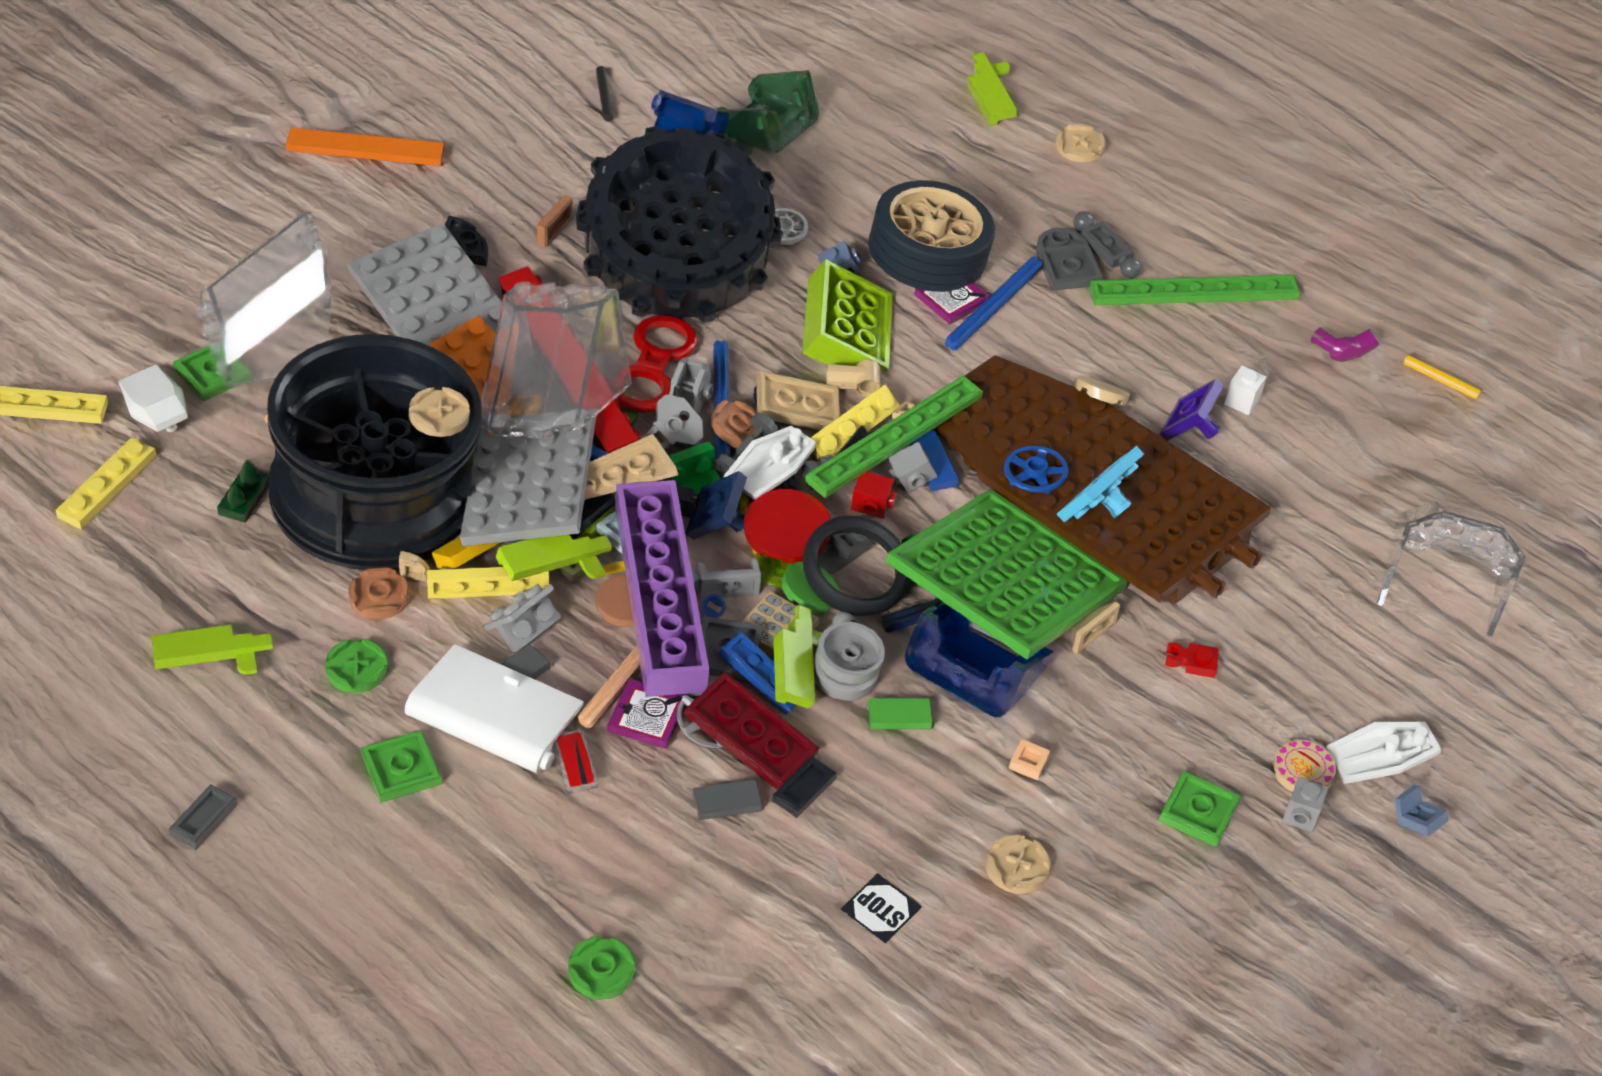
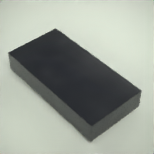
[772,756,837,818]

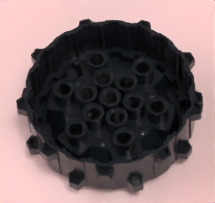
[576,126,783,323]

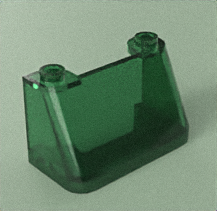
[710,70,819,154]

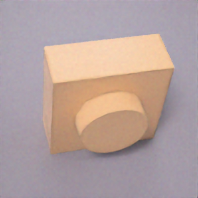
[1009,739,1050,780]

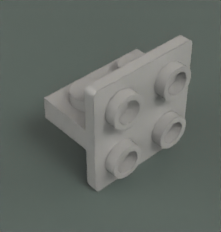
[483,584,561,652]

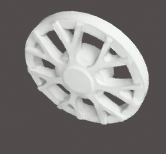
[775,208,808,245]

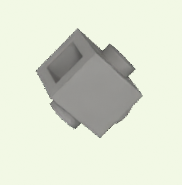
[889,441,938,493]
[1282,776,1329,832]

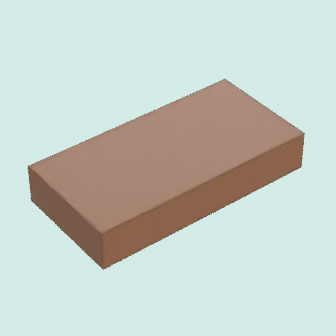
[537,194,573,247]

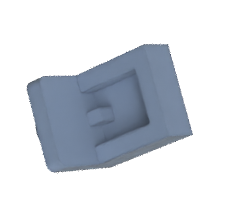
[817,240,862,275]
[1395,785,1448,837]

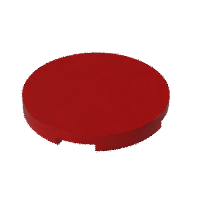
[743,489,831,564]

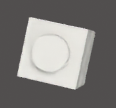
[1224,366,1267,415]

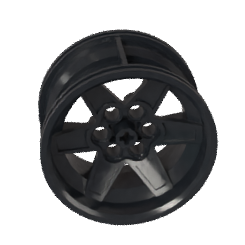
[267,334,482,570]

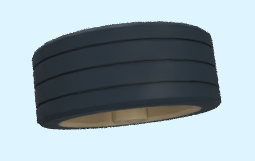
[868,180,995,292]

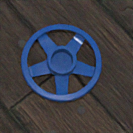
[1004,446,1068,494]

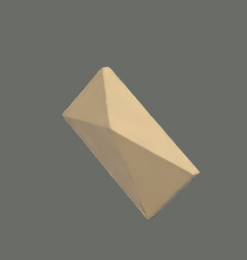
[1071,602,1120,654]

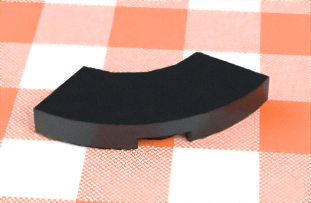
[445,216,488,266]

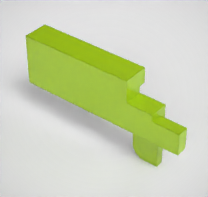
[967,52,1017,126]
[495,535,613,581]
[773,605,822,709]
[151,624,273,675]

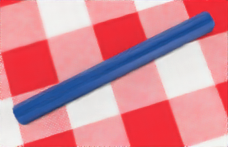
[945,256,1042,351]
[713,340,731,460]

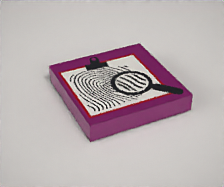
[914,282,990,325]
[607,679,685,749]

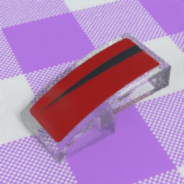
[553,730,599,794]

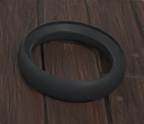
[803,516,910,616]

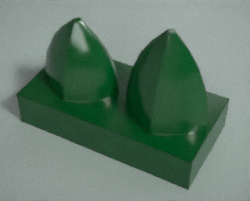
[217,460,269,523]

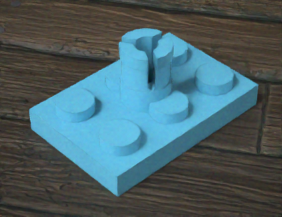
[1057,445,1144,522]

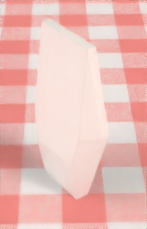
[119,364,188,432]
[724,426,816,500]
[1325,722,1441,784]

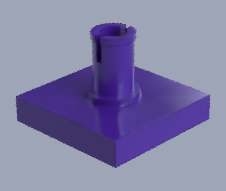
[1160,379,1223,441]

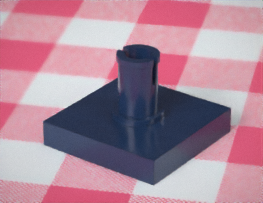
[685,471,747,540]

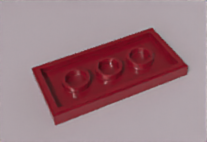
[684,672,820,790]

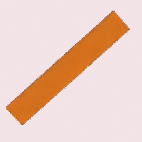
[286,128,445,166]

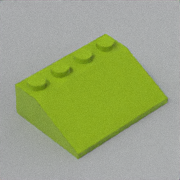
[802,259,893,372]

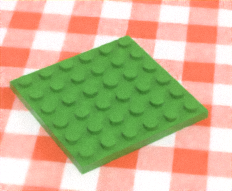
[885,489,1128,659]

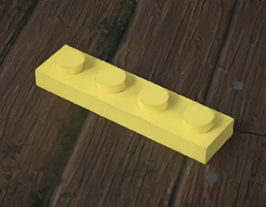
[810,384,900,461]
[0,386,108,424]
[56,437,156,529]
[427,566,549,599]

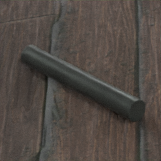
[596,66,613,122]

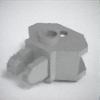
[669,358,713,415]
[641,394,703,450]

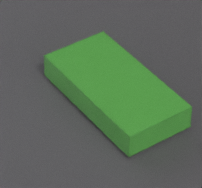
[868,698,932,730]

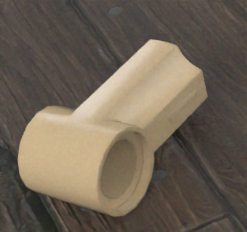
[826,360,880,397]

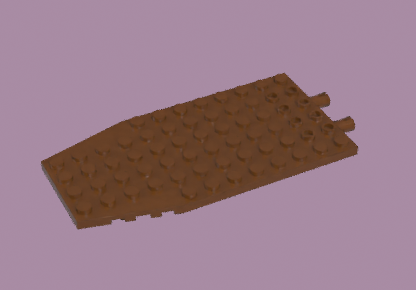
[934,355,1271,604]

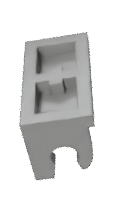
[696,558,761,600]

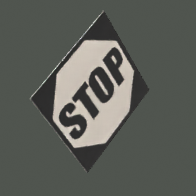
[840,873,922,944]

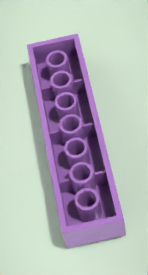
[615,480,709,697]

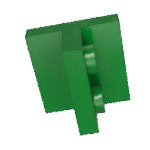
[664,441,721,494]

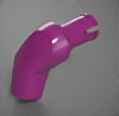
[1311,327,1380,362]

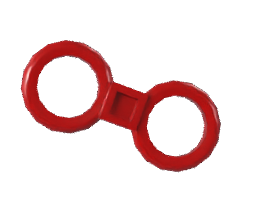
[608,315,698,413]

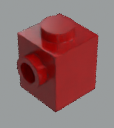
[851,472,897,519]

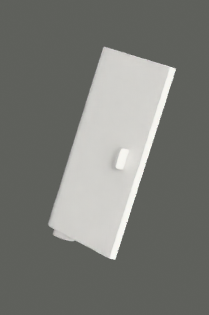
[405,644,584,774]

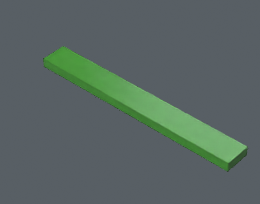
[1089,275,1300,306]
[805,376,983,498]

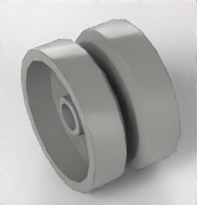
[813,622,885,701]

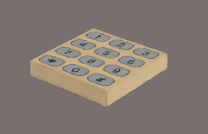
[742,591,819,656]

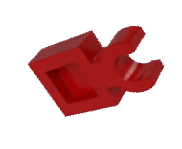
[1165,642,1219,678]

